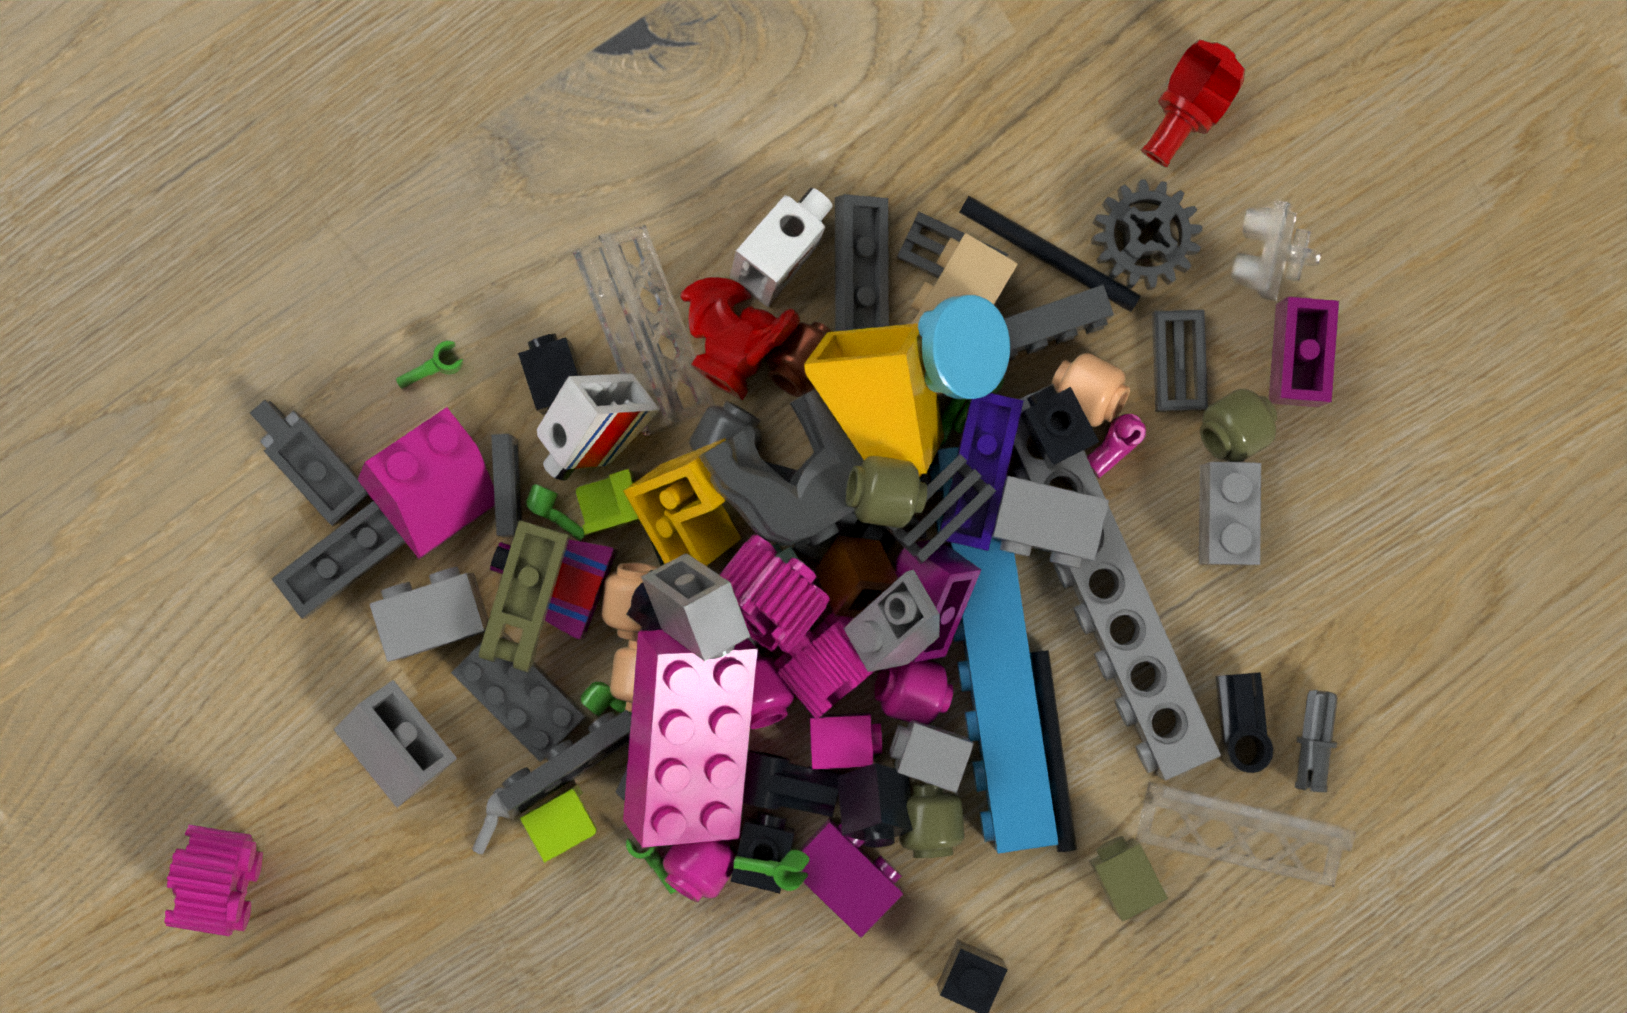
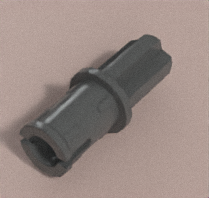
[1295,690,1338,792]

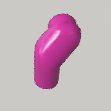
[1087,414,1146,479]

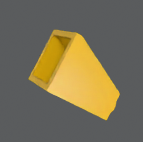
[804,323,944,477]

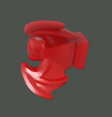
[680,277,800,401]

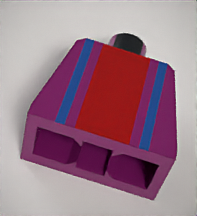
[490,539,618,639]

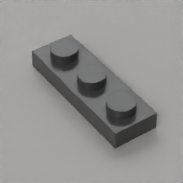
[835,194,889,332]
[271,501,406,619]
[497,710,631,820]

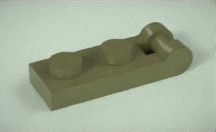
[479,520,570,673]

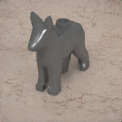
[699,389,927,546]

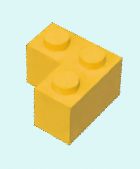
[623,438,741,566]

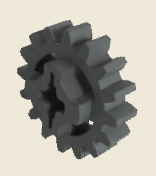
[1091,179,1203,290]

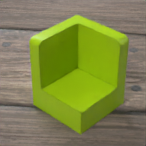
[576,469,640,536]
[520,785,597,863]

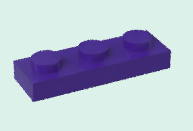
[939,393,1024,551]

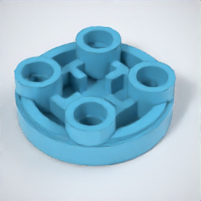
[918,295,1010,399]

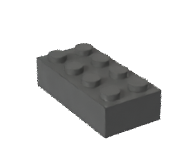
[1004,285,1114,361]
[451,632,588,762]

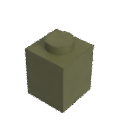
[1089,836,1168,922]

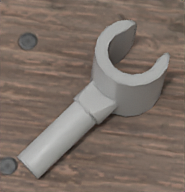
[472,787,511,854]

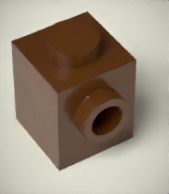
[814,535,898,618]

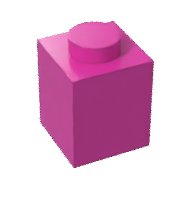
[810,712,882,769]

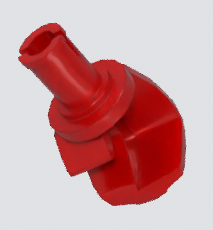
[1141,39,1246,168]

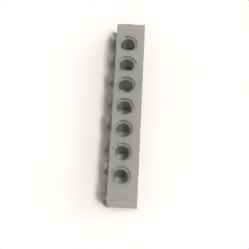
[1012,384,1221,781]

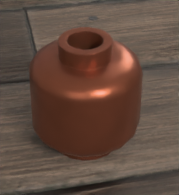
[767,321,833,397]

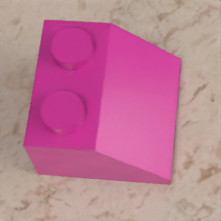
[357,407,495,559]

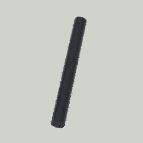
[959,196,1141,312]
[1029,650,1077,852]

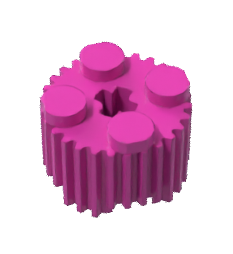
[719,535,830,653]
[774,612,874,720]
[164,824,263,936]

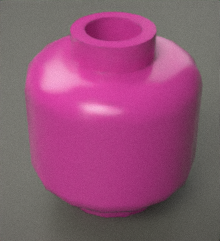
[750,650,794,729]
[874,660,953,725]
[663,839,736,902]

